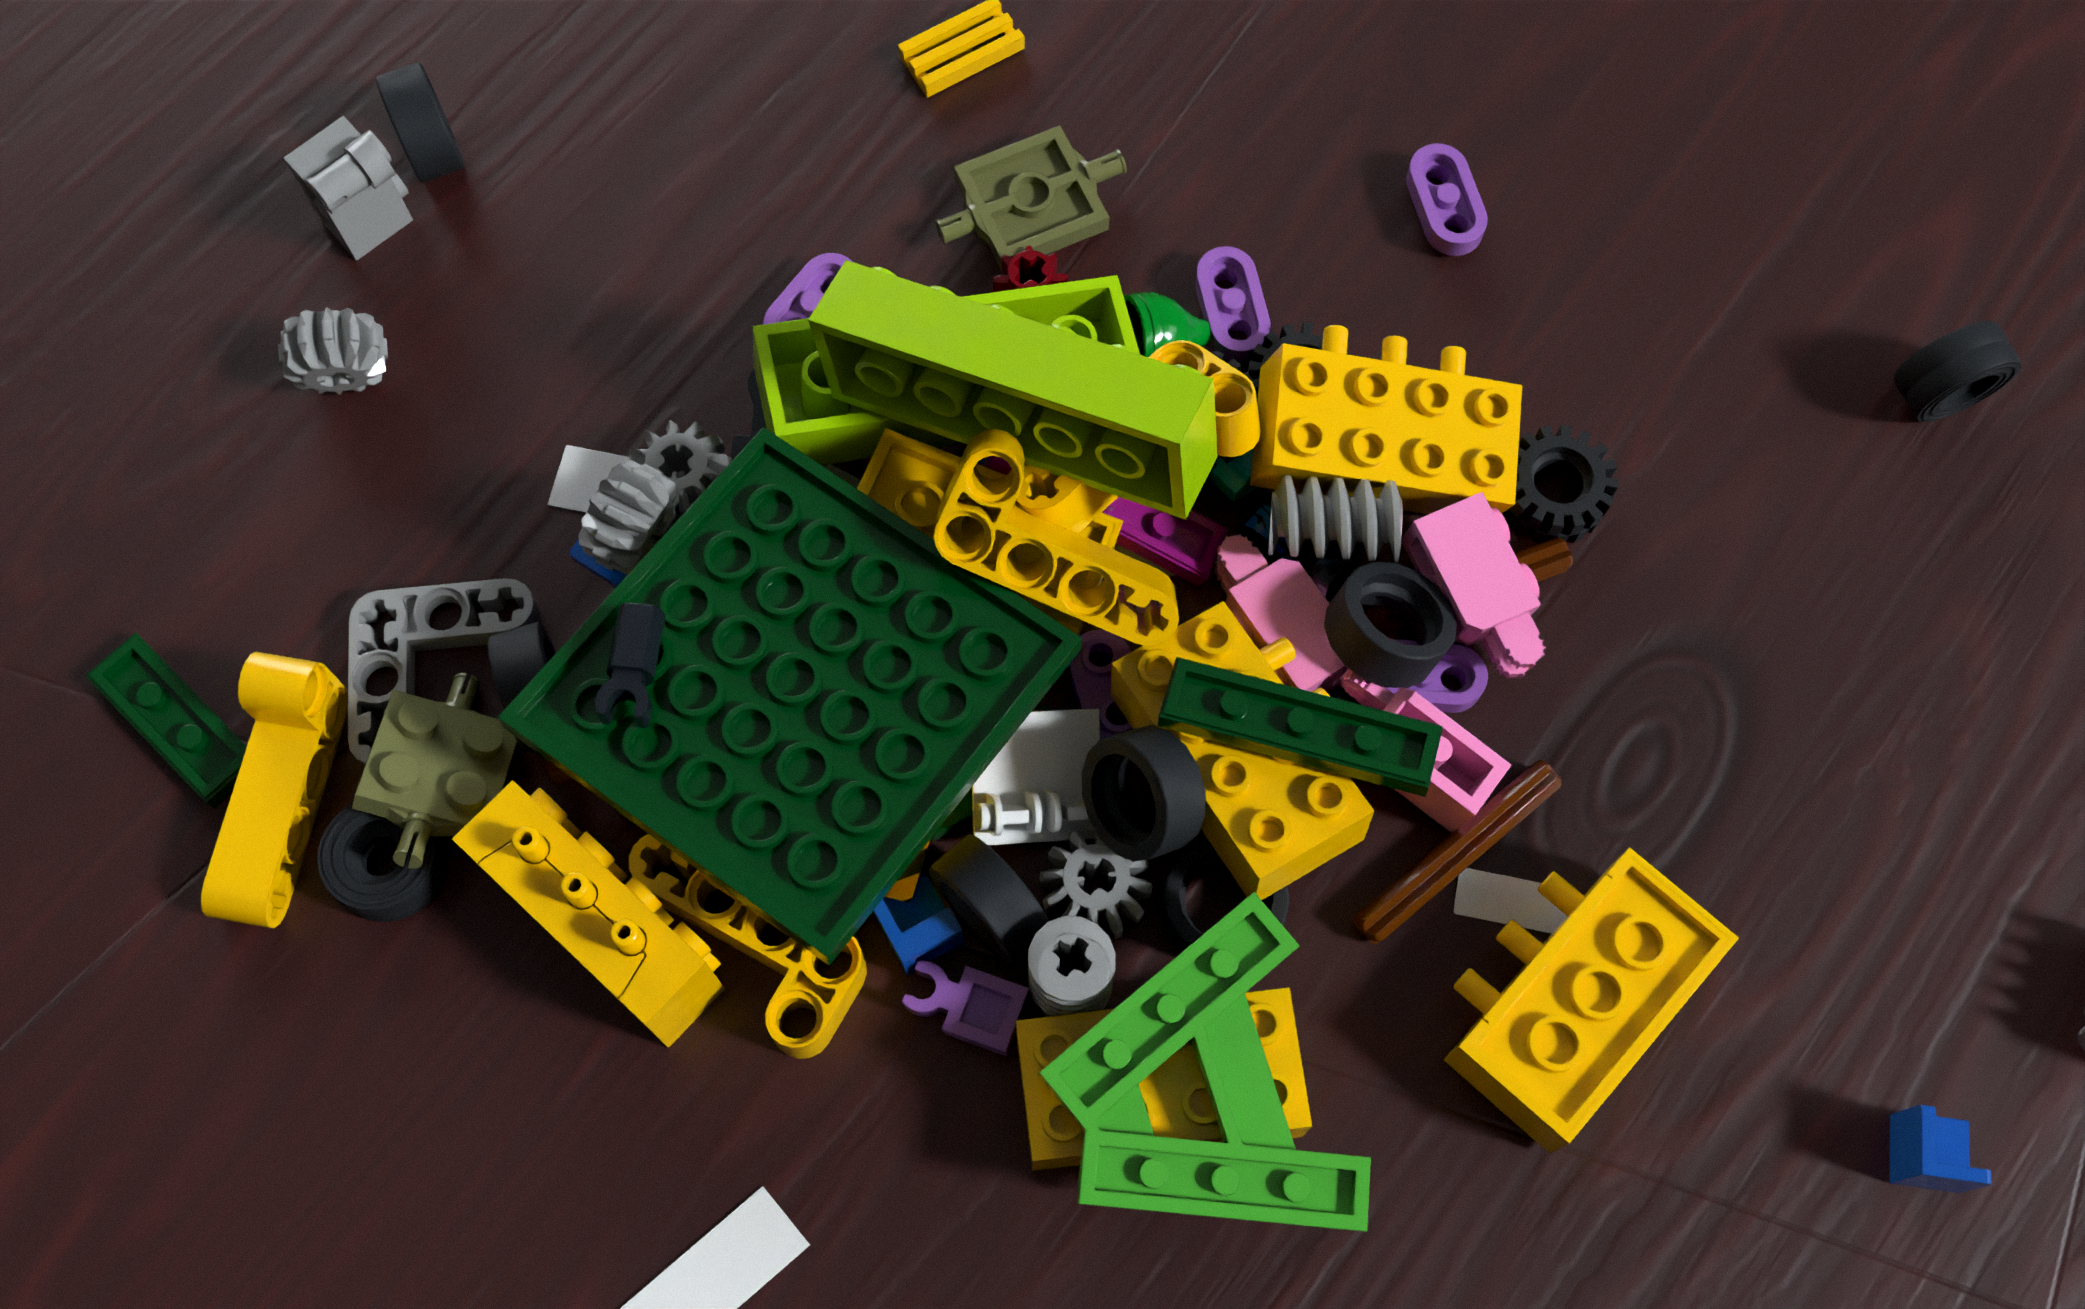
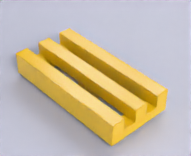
[898,0,1025,98]

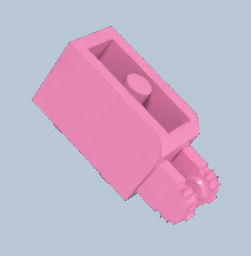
[1401,492,1546,679]
[1214,534,1348,692]
[1340,668,1511,833]

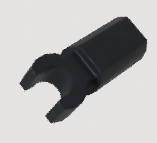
[595,602,666,728]

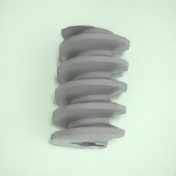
[1268,475,1403,562]
[1028,916,1116,1017]

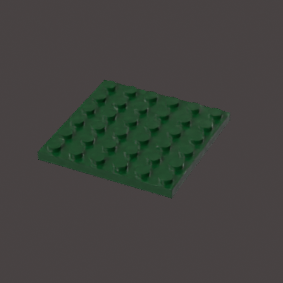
[498,427,1082,966]

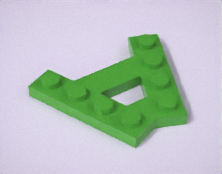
[1038,892,1371,1232]

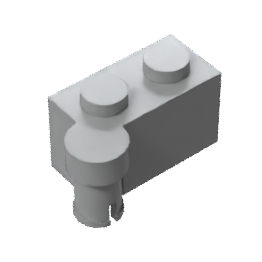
[283,116,413,261]

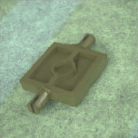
[935,125,1127,271]
[352,673,517,869]

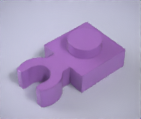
[902,961,1030,1057]

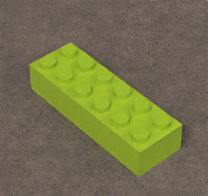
[808,260,1218,520]
[753,275,1140,465]

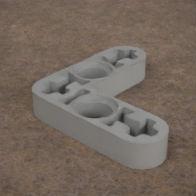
[348,578,540,767]

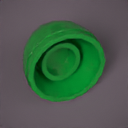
[1123,292,1212,357]

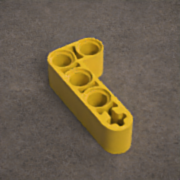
[1016,340,1261,534]
[934,429,1179,646]
[201,652,348,928]
[629,834,867,1059]

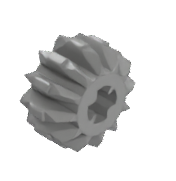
[278,306,388,395]
[629,420,732,521]
[578,460,679,575]
[1039,831,1152,939]

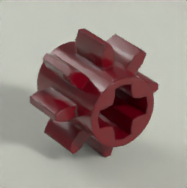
[993,245,1068,292]

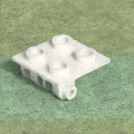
[972,708,1100,845]

